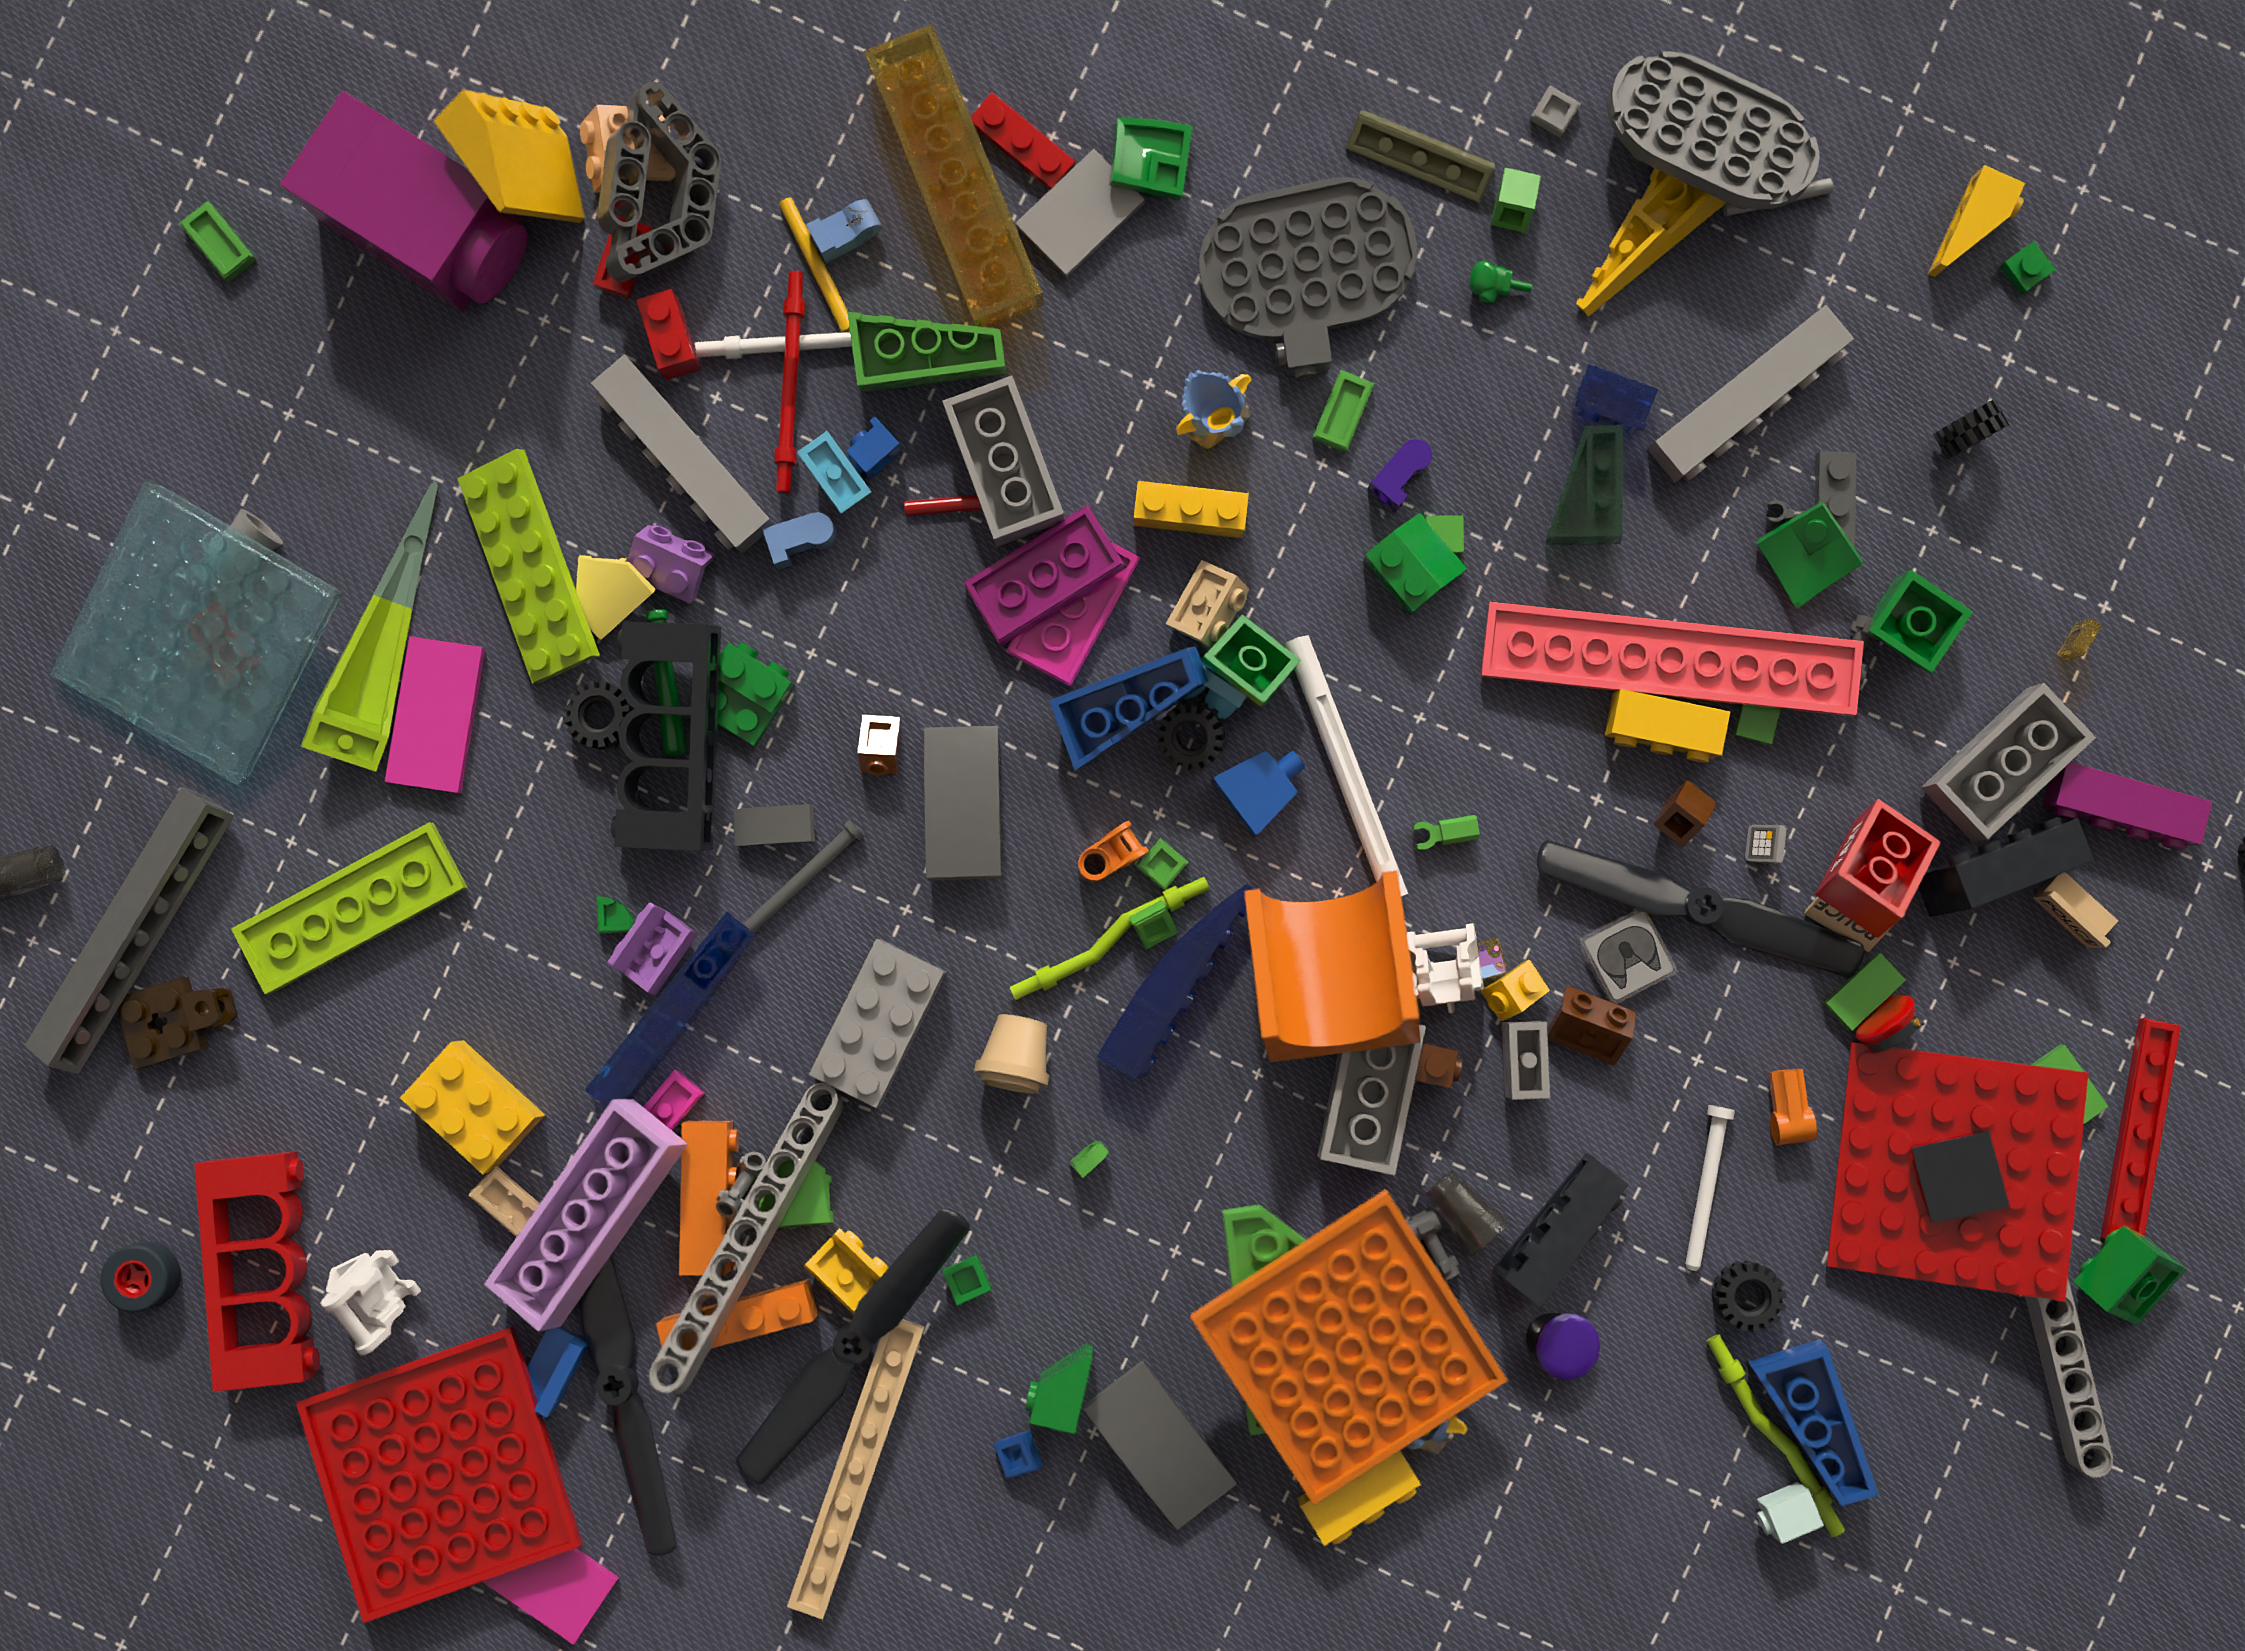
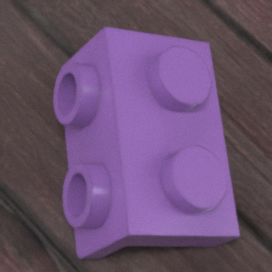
[627,525,715,604]
[607,903,698,996]

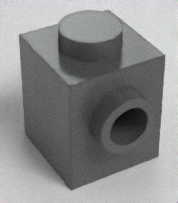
[1275,325,1332,380]

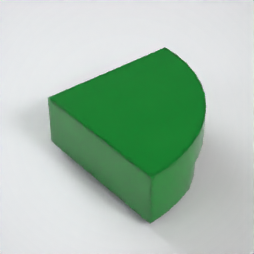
[596,896,635,934]

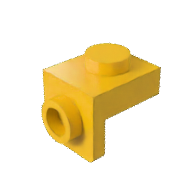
[1481,960,1550,1021]

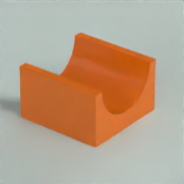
[1245,870,1421,1062]

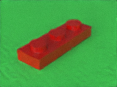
[969,92,1076,190]

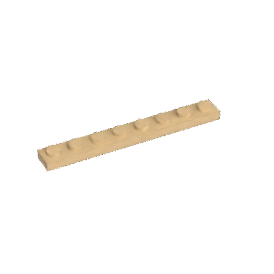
[787,1319,925,1620]

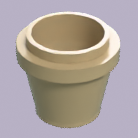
[974,1014,1050,1094]

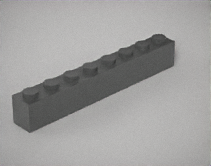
[25,787,234,1074]

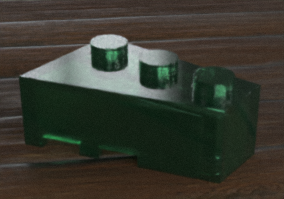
[1546,425,1623,545]

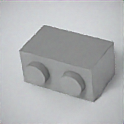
[1502,1021,1550,1099]

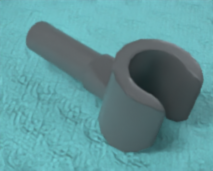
[1766,500,1803,526]

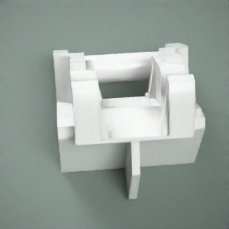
[1407,923,1484,1013]
[321,1250,421,1355]

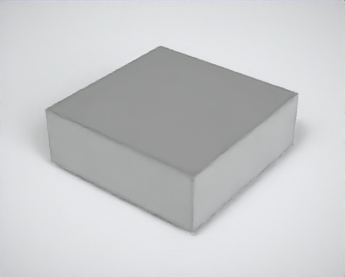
[1530,85,1581,138]

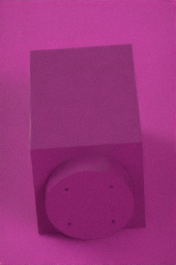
[280,90,527,312]

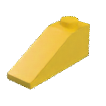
[1928,165,2025,277]

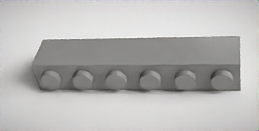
[1647,305,1854,483]
[591,354,774,554]

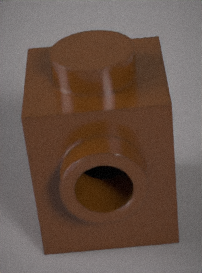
[1653,780,1716,848]
[1415,1043,1462,1088]

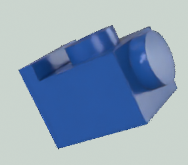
[846,416,903,480]

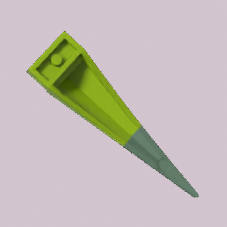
[301,481,438,772]

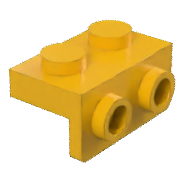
[804,1229,889,1315]

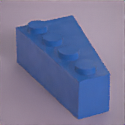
[1049,646,1209,771]
[1748,1339,1879,1506]

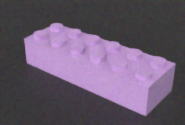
[485,1099,688,1332]

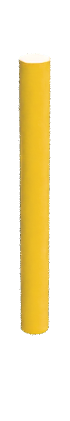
[779,198,850,332]

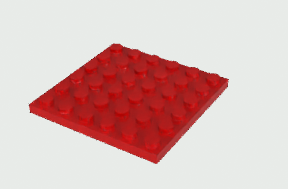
[1826,1042,2089,1302]
[296,1326,583,1623]

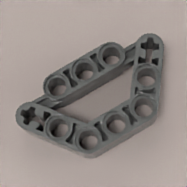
[597,82,721,282]

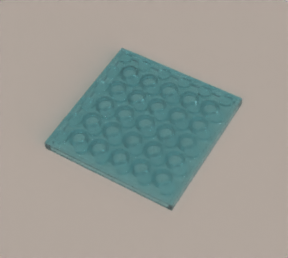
[50,480,343,786]

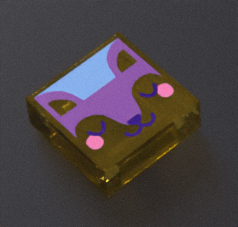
[1477,937,1508,980]

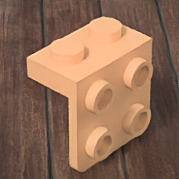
[580,105,676,193]

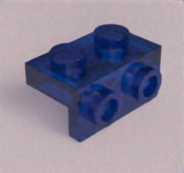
[1571,364,1658,436]

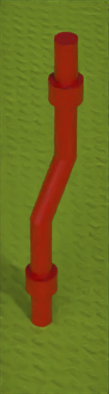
[774,271,806,494]

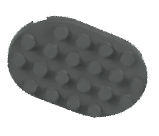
[1607,51,1819,209]
[1199,177,1417,340]

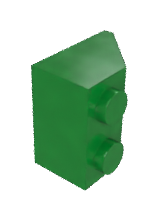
[1363,513,1467,616]
[1867,570,1973,674]
[1201,615,1301,707]
[2073,1225,2187,1325]
[1025,1344,1093,1434]

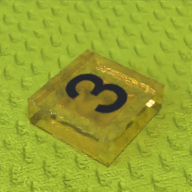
[2057,618,2101,661]

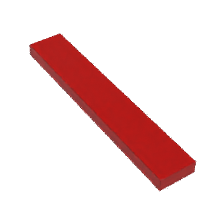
[2100,1018,2181,1239]

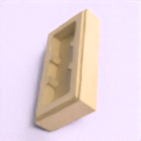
[469,1166,540,1237]

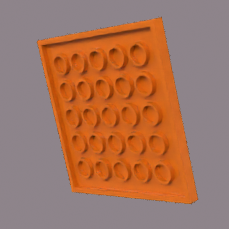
[1190,1190,1508,1505]

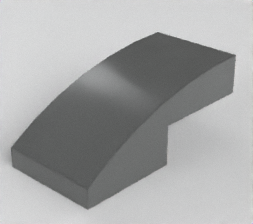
[733,804,815,847]

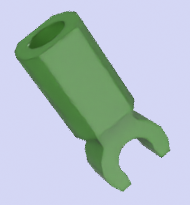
[1412,815,1480,850]

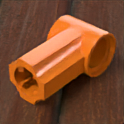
[1768,1068,1817,1146]

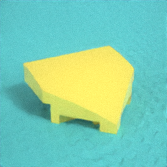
[576,555,656,640]

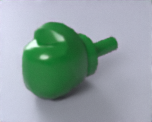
[1469,261,1532,303]

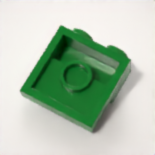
[718,642,795,747]

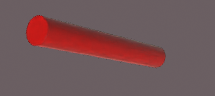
[904,495,982,516]

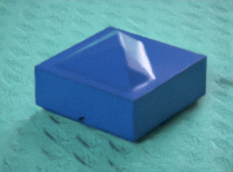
[993,1430,1044,1479]

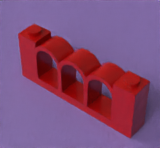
[194,1151,320,1392]

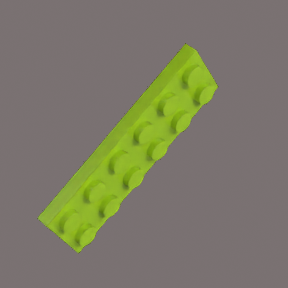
[457,449,600,683]
[231,822,468,995]

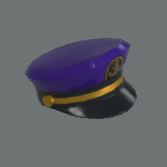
[1526,1313,1600,1380]

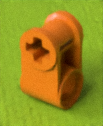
[1078,820,1149,883]

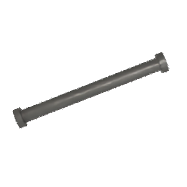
[718,820,865,957]

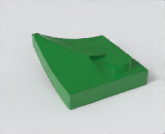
[1109,118,1193,201]
[1757,501,1863,609]

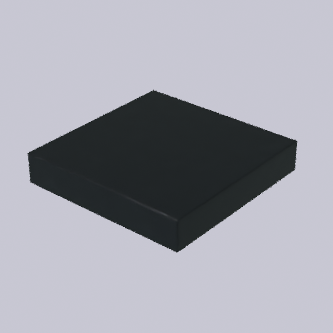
[1910,1131,2010,1223]

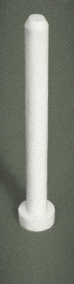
[1685,1105,1735,1271]

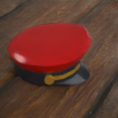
[1856,994,1925,1053]

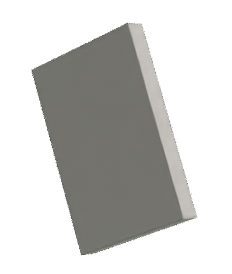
[1015,149,1145,278]

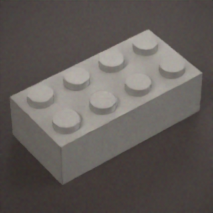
[943,376,1065,547]
[1921,683,2096,842]
[809,939,947,1108]
[1317,1025,1426,1175]

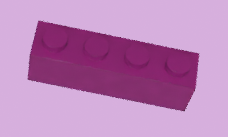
[2042,762,2212,851]

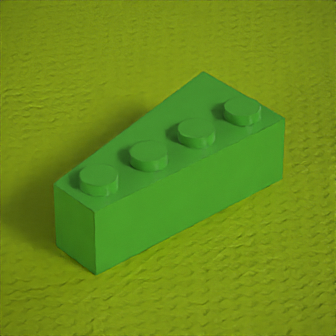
[847,311,1007,393]

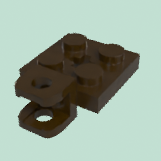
[117,977,237,1070]

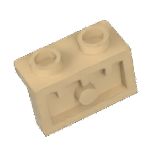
[1166,560,1249,650]

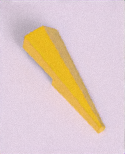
[1576,169,1727,317]

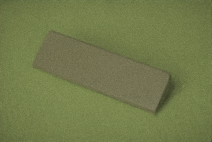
[1345,110,1495,203]

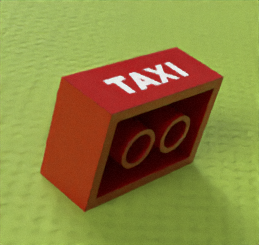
[1814,799,1941,938]

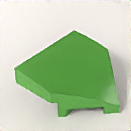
[759,1160,834,1230]

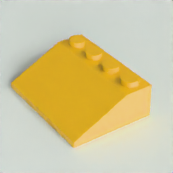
[433,90,585,223]

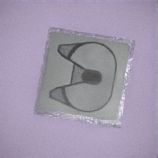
[1576,909,1679,1004]

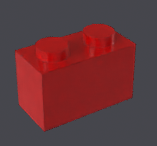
[636,289,701,380]

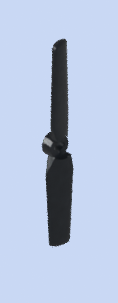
[1537,840,1864,977]
[736,1208,971,1485]
[578,1255,677,1556]

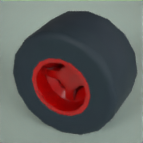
[100,1241,181,1313]

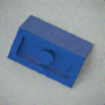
[527,1327,588,1418]

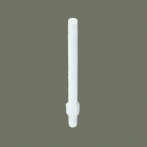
[695,332,852,359]

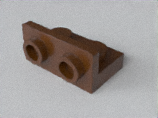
[1547,986,1636,1066]

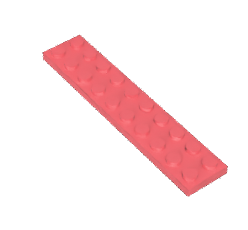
[1480,602,1864,717]

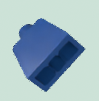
[1212,750,1306,837]

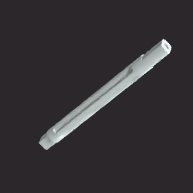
[1285,635,1408,896]

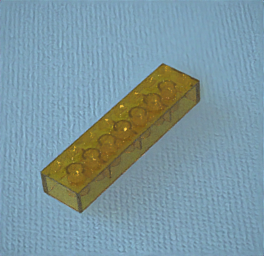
[864,24,1044,328]

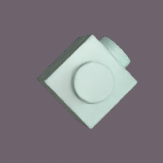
[1757,1482,1824,1543]

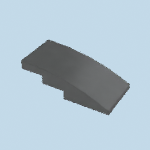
[924,726,1001,881]
[1082,1360,1237,1530]

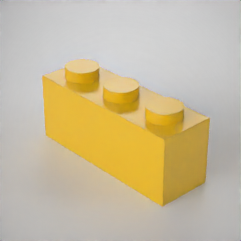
[1133,481,1249,538]
[1604,689,1730,763]
[1297,1450,1421,1546]

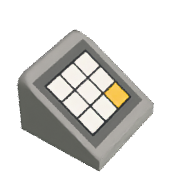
[1745,825,1787,865]

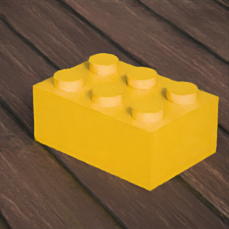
[400,1040,545,1174]

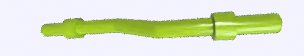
[1010,877,1210,1000]
[1706,1334,1845,1537]

